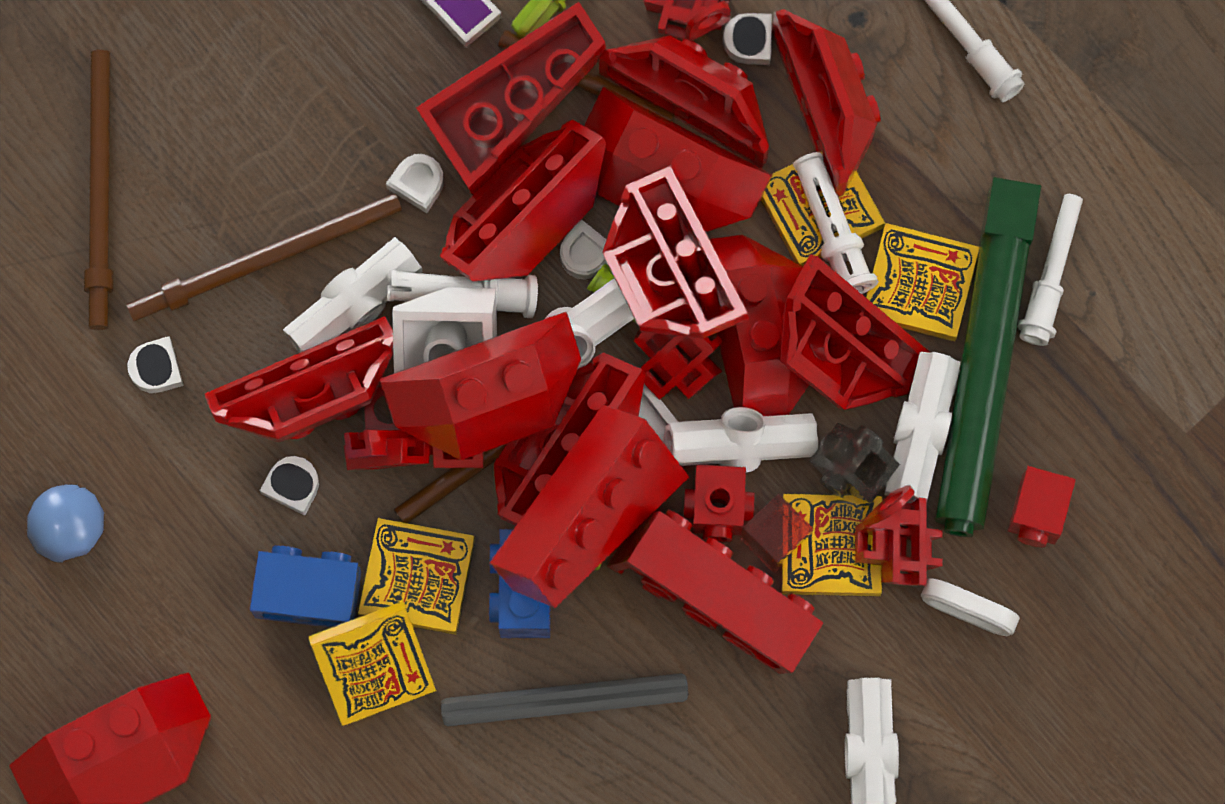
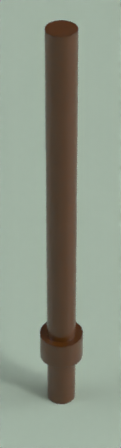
[84,50,113,330]
[126,193,402,322]

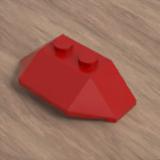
[771,9,881,197]
[599,35,769,169]
[584,87,773,232]
[440,119,606,281]
[602,166,749,339]
[709,234,809,416]
[780,254,930,410]
[379,312,581,460]
[204,316,393,443]
[493,352,645,526]
[9,672,212,804]

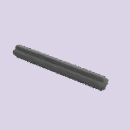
[441,673,688,726]

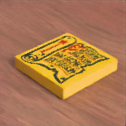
[761,164,885,266]
[866,223,979,342]
[781,494,882,596]
[358,518,475,635]
[308,601,436,726]

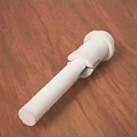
[925,0,1025,102]
[1017,194,1083,346]

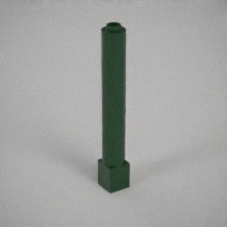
[935,177,1042,537]

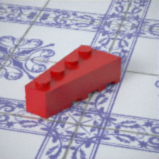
[416,2,607,196]
[490,405,689,608]
[607,510,824,674]

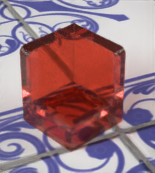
[740,493,813,573]

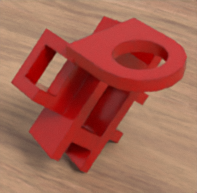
[643,0,731,41]
[634,329,723,400]
[344,387,433,470]
[855,485,942,586]

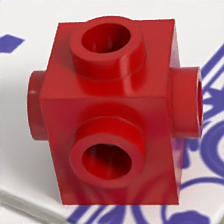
[684,465,755,542]

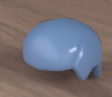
[27,485,104,562]

